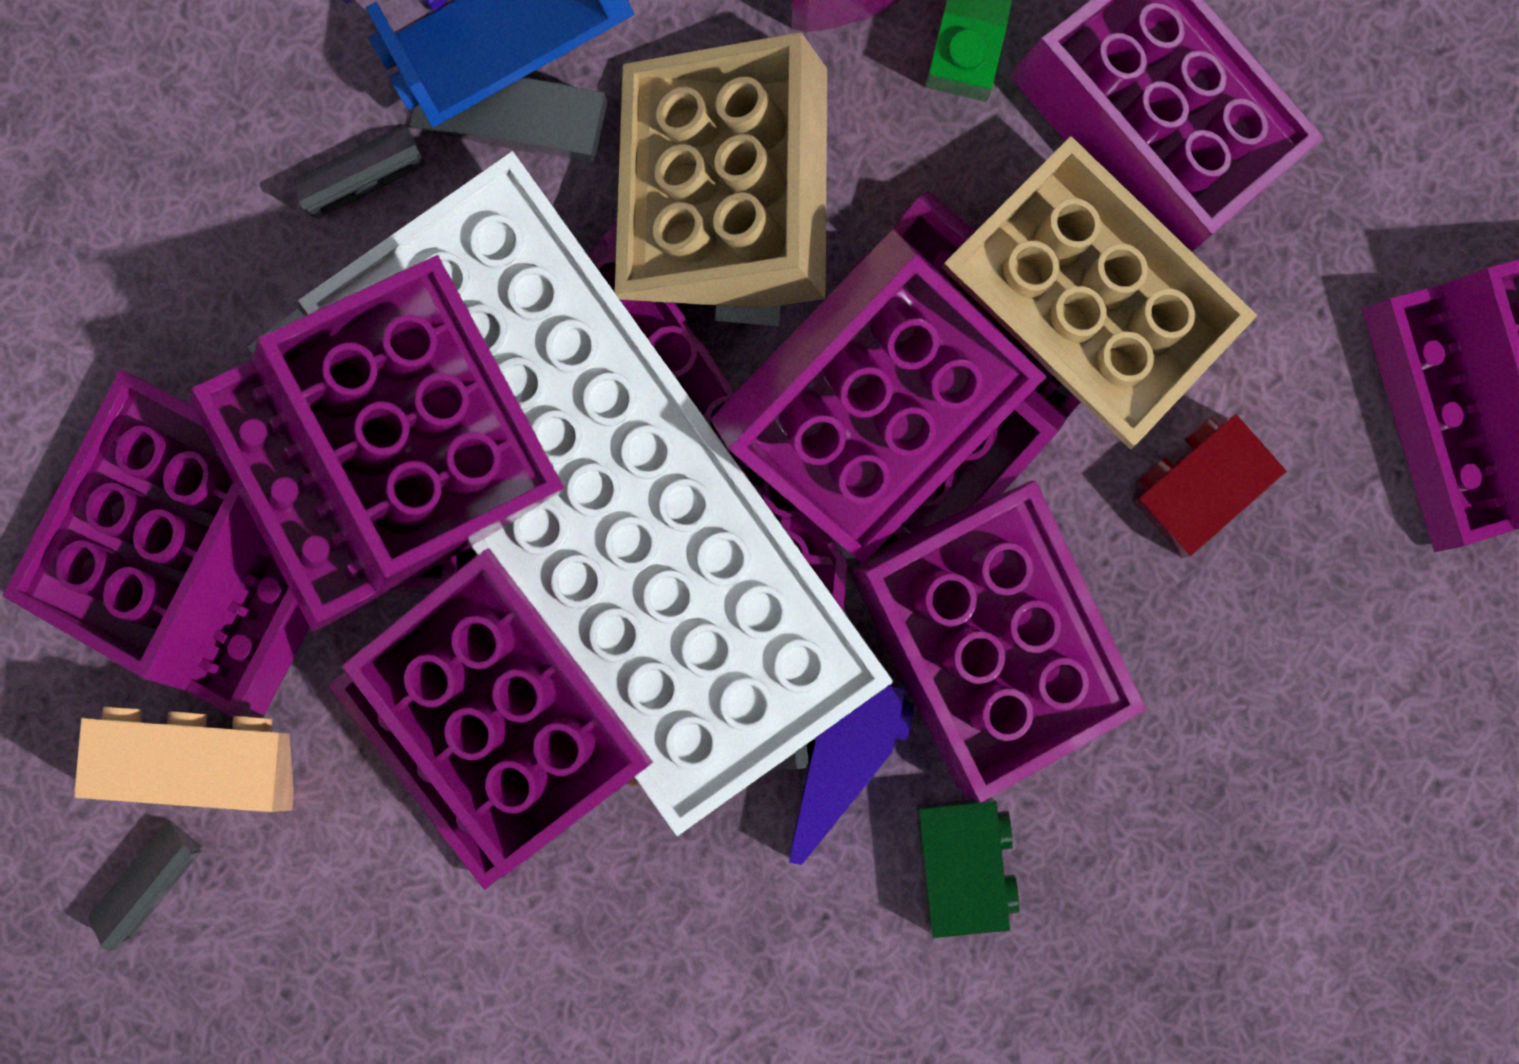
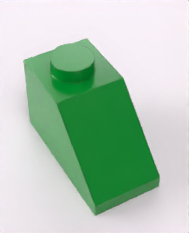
[925,0,1012,102]

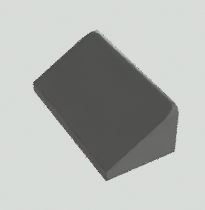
[294,125,426,219]
[89,820,202,952]

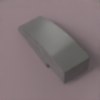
[410,78,607,163]

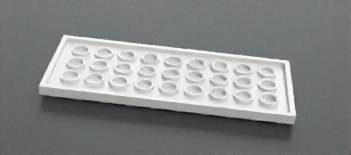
[298,151,893,836]

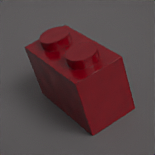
[1132,414,1287,558]

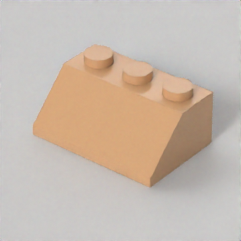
[74,707,294,812]

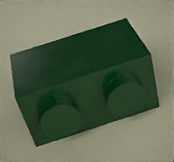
[916,798,1020,938]

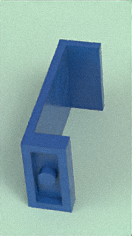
[365,0,635,128]

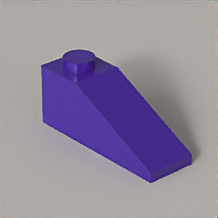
[789,685,915,865]

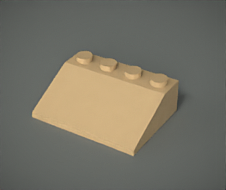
[615,32,827,308]
[941,136,1258,450]

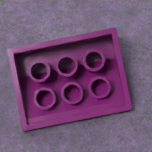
[1008,0,1324,252]
[710,229,1046,564]
[847,480,1147,803]

